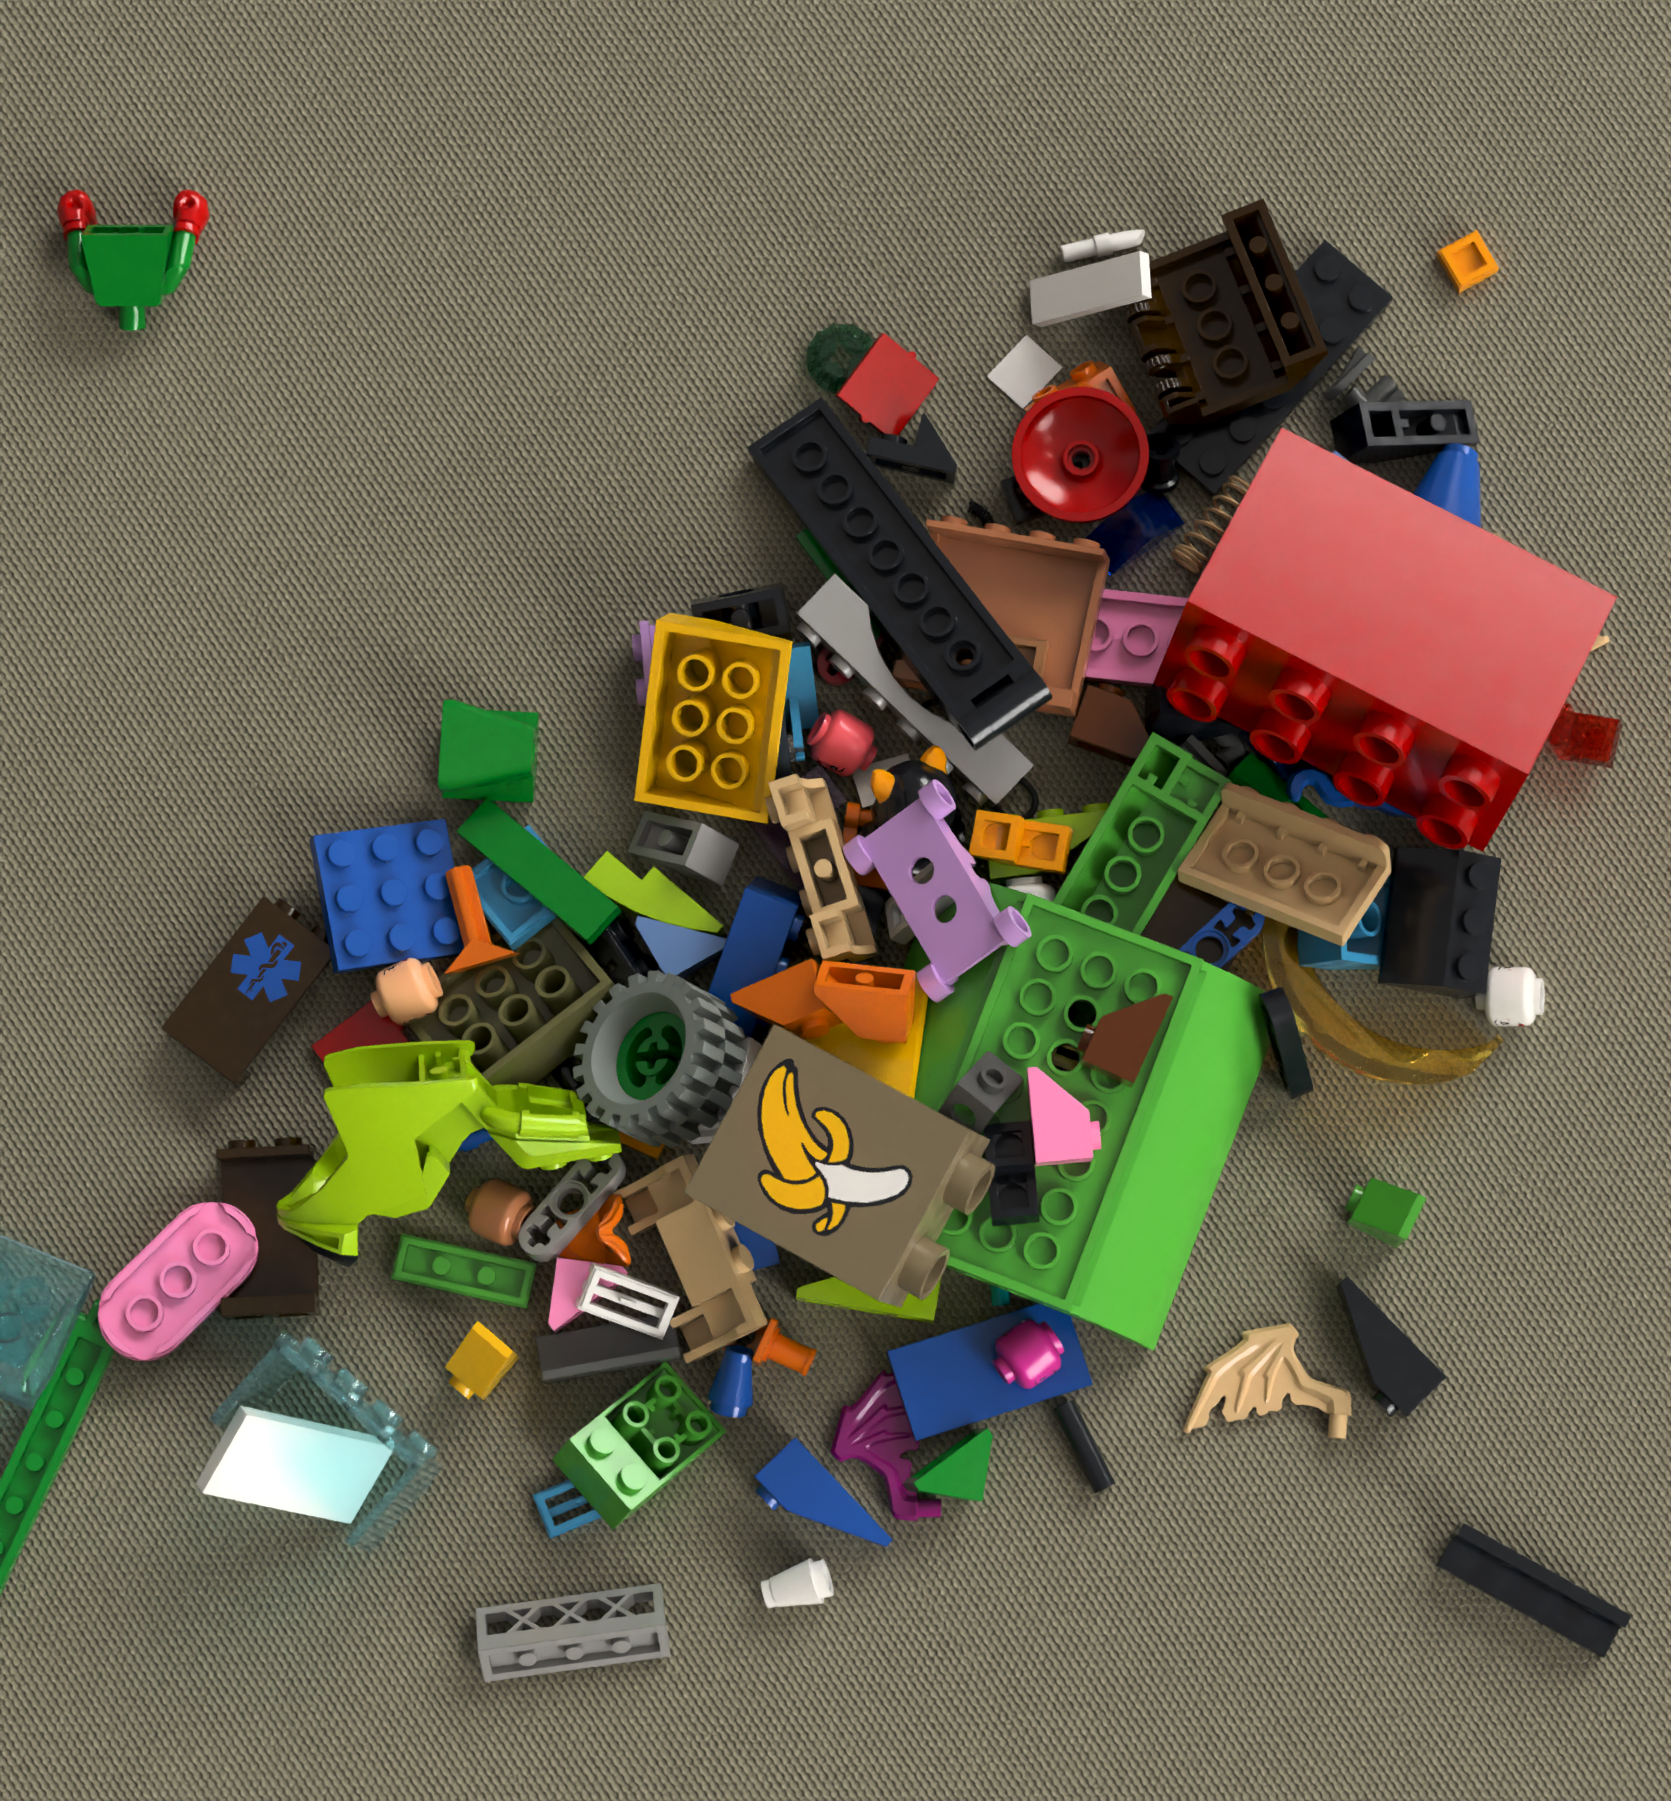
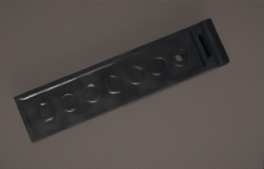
[747,397,1053,751]

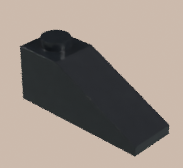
[1330,400,1480,464]
[1336,1276,1446,1419]

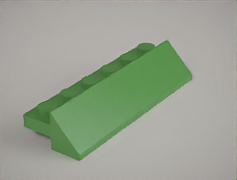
[1052,732,1232,1020]

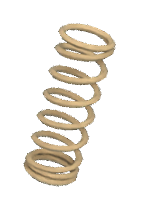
[1171,475,1250,573]

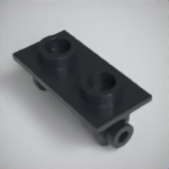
[583,916,660,988]

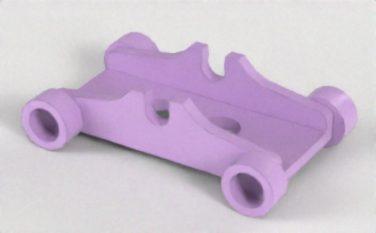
[842,779,1032,1003]

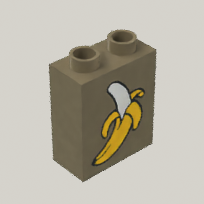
[684,1024,995,1307]

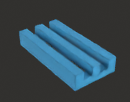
[532,1480,601,1539]

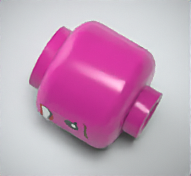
[992,1319,1064,1389]

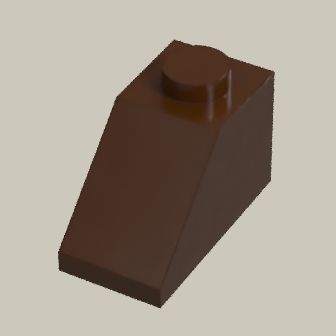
[1068,683,1149,767]
[1077,993,1173,1088]

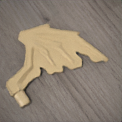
[1183,1323,1351,1439]

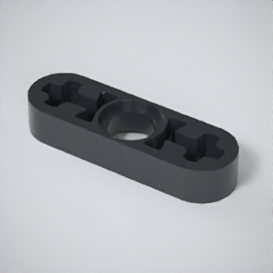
[1258,986,1313,1100]

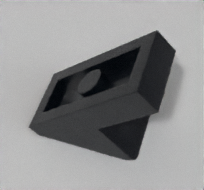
[866,413,957,484]

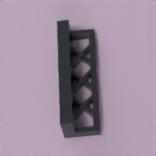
[1436,1523,1632,1658]

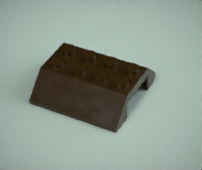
[1118,198,1328,424]

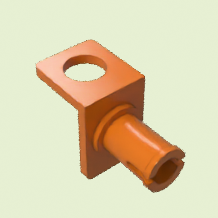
[723,1318,818,1377]

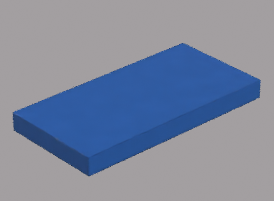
[886,1304,1093,1442]

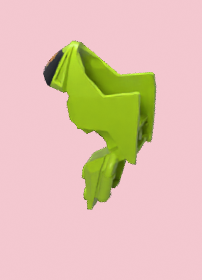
[276,1040,622,1268]

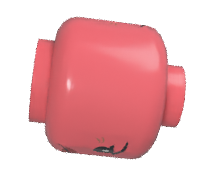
[806,709,878,777]

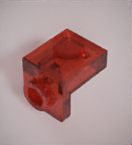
[1547,703,1623,768]

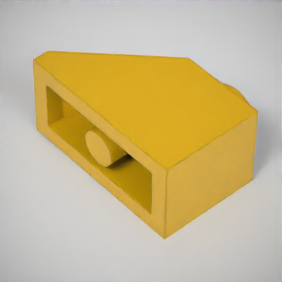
[445,1321,520,1400]

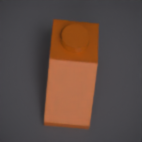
[730,958,843,1039]
[814,960,915,1044]

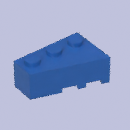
[708,876,806,1037]

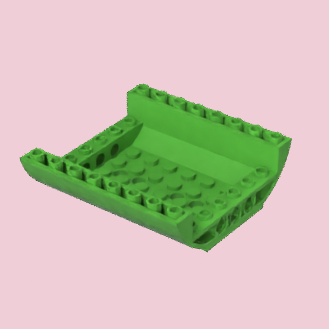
[903,882,1270,1351]

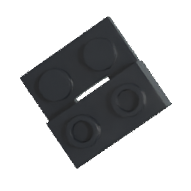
[691,582,794,644]

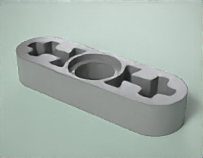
[518,1153,626,1262]

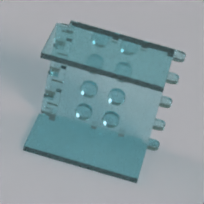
[209,1331,444,1552]

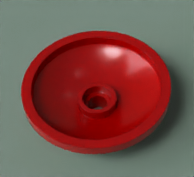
[1012,387,1149,523]

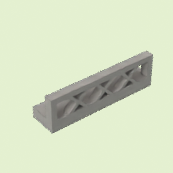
[475,1583,671,1682]

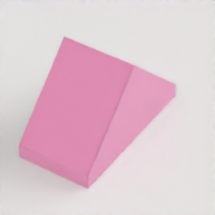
[548,1258,629,1333]

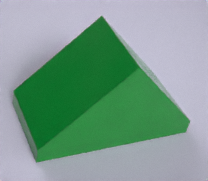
[902,1428,993,1502]

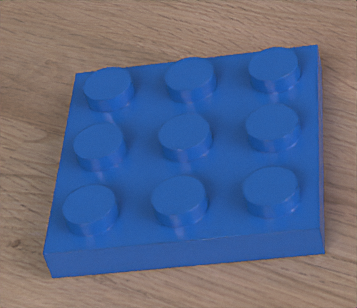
[309,819,464,974]

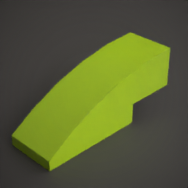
[584,851,725,937]

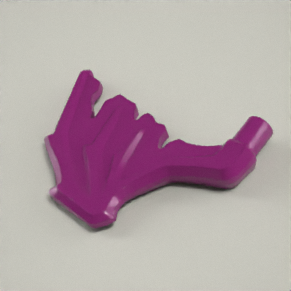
[831,1370,941,1521]

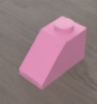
[1026,1067,1101,1166]

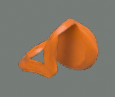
[550,1194,631,1268]

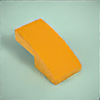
[969,810,1073,875]

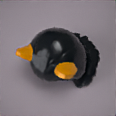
[860,745,966,877]

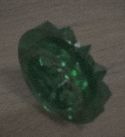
[806,323,874,394]

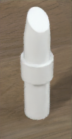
[1060,230,1145,263]

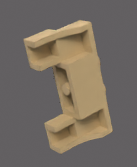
[765,774,880,963]
[613,1154,769,1363]

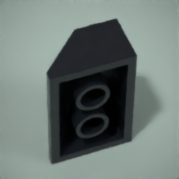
[1378,847,1501,999]

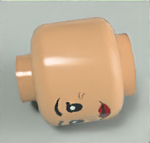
[370,958,443,1026]

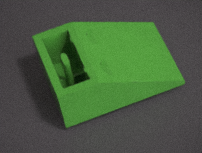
[552,1362,727,1530]

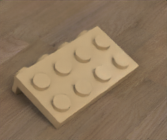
[1177,782,1391,947]

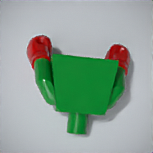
[57,189,209,331]

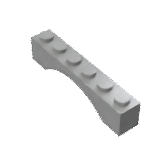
[794,574,1034,808]

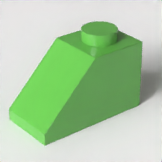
[1344,1178,1427,1248]

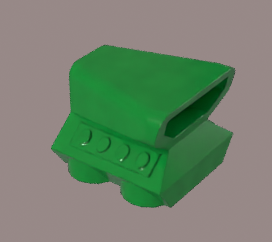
[438,699,539,803]

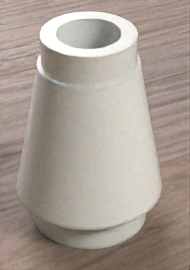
[761,1558,834,1608]

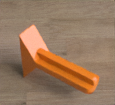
[444,865,521,975]

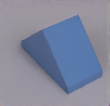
[635,916,727,979]

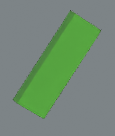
[391,1233,538,1310]

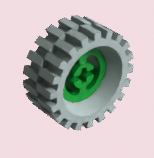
[573,971,746,1147]

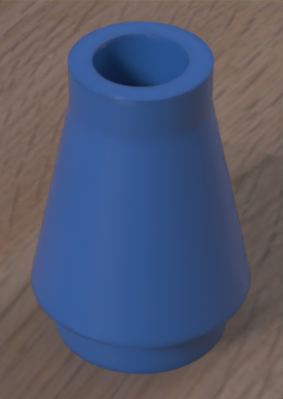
[707,1344,753,1418]

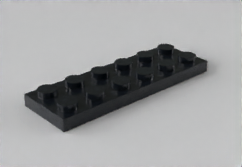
[1146,240,1393,498]

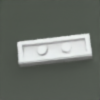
[1029,251,1152,327]

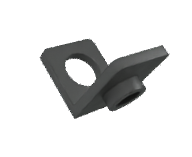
[938,1051,1023,1134]

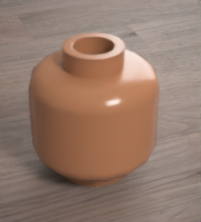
[465,1178,536,1246]

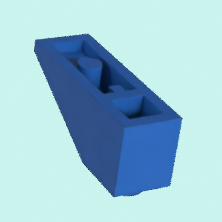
[754,1437,893,1548]

